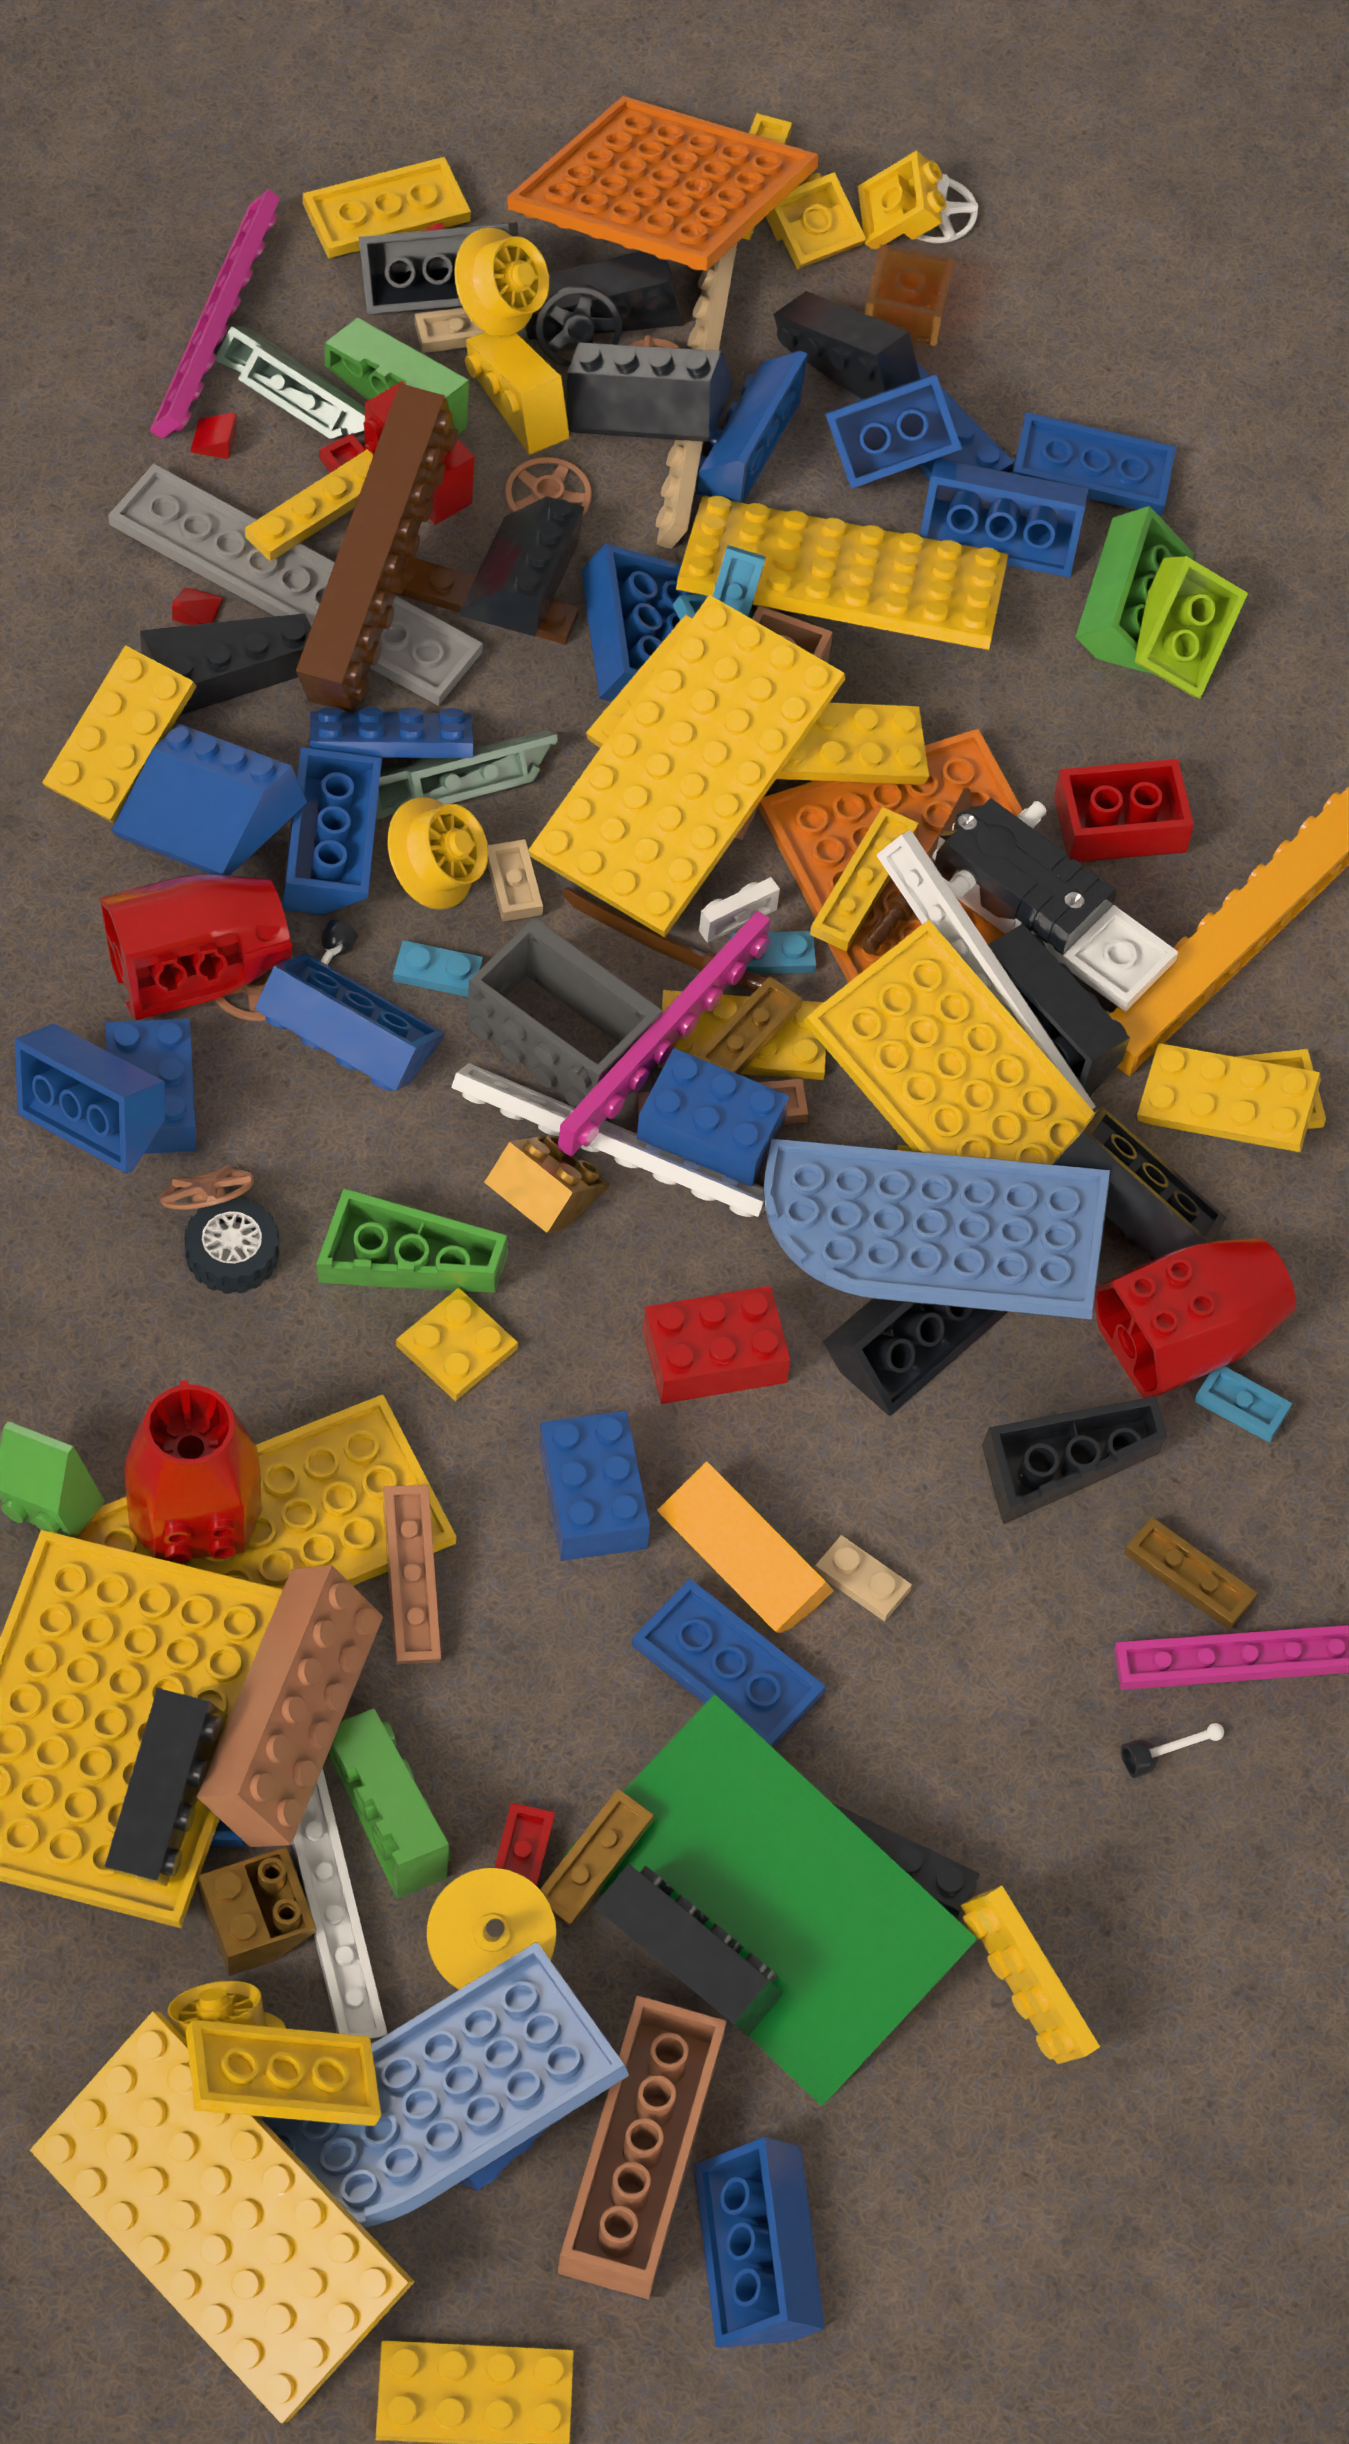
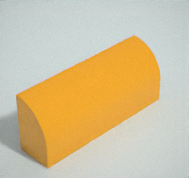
[657,1461,834,1633]

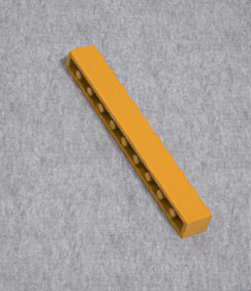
[1106,787,1349,1077]

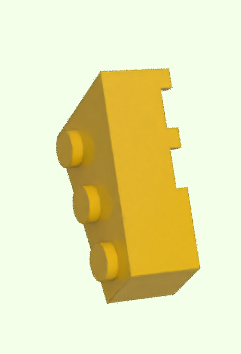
[465,332,570,455]

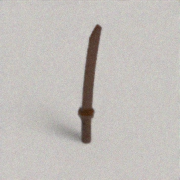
[862,788,972,955]
[562,887,767,990]

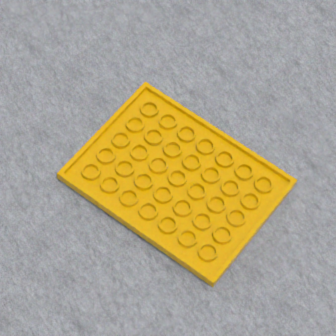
[0,1530,283,1928]

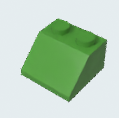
[0,1421,105,1538]

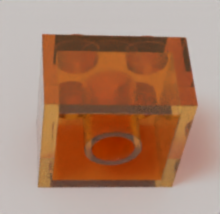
[865,244,955,346]

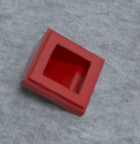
[172,587,223,625]

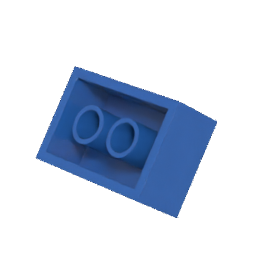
[825,373,962,489]
[105,1019,196,1154]
[636,1048,789,1187]
[539,1411,650,1561]

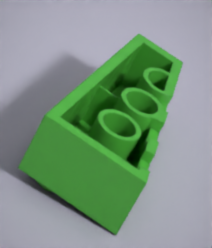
[325,318,469,434]
[316,1188,508,1293]
[328,1708,452,1899]

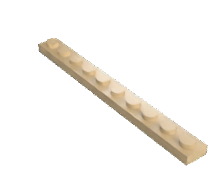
[655,243,737,549]

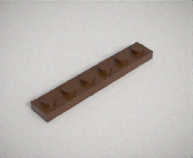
[396,557,579,645]

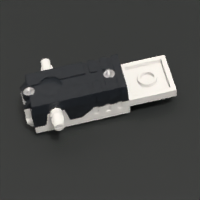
[932,798,1178,1012]

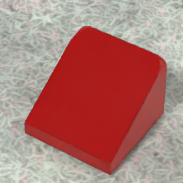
[190,413,237,459]

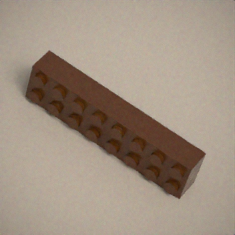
[296,383,458,712]

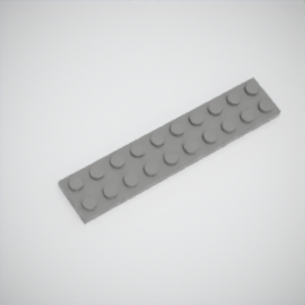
[108,463,483,706]

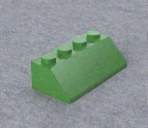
[1075,506,1195,675]

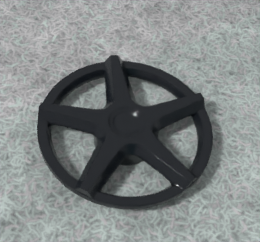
[536,284,622,367]

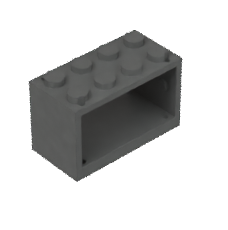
[467,917,663,1108]

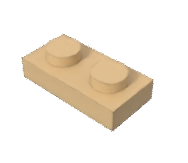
[415,308,485,353]
[487,839,543,922]
[815,1535,912,1622]

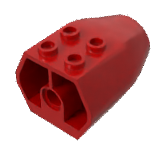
[99,874,292,1020]
[1094,1238,1296,1398]
[124,1380,262,1564]

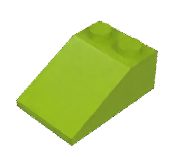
[1134,556,1248,699]

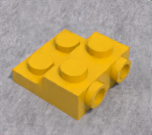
[858,150,947,249]
[765,172,866,270]

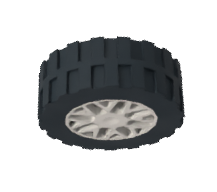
[184,1198,279,1294]

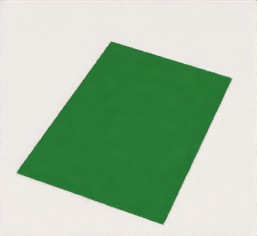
[562,1694,977,2106]

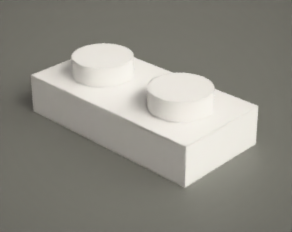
[699,877,780,943]

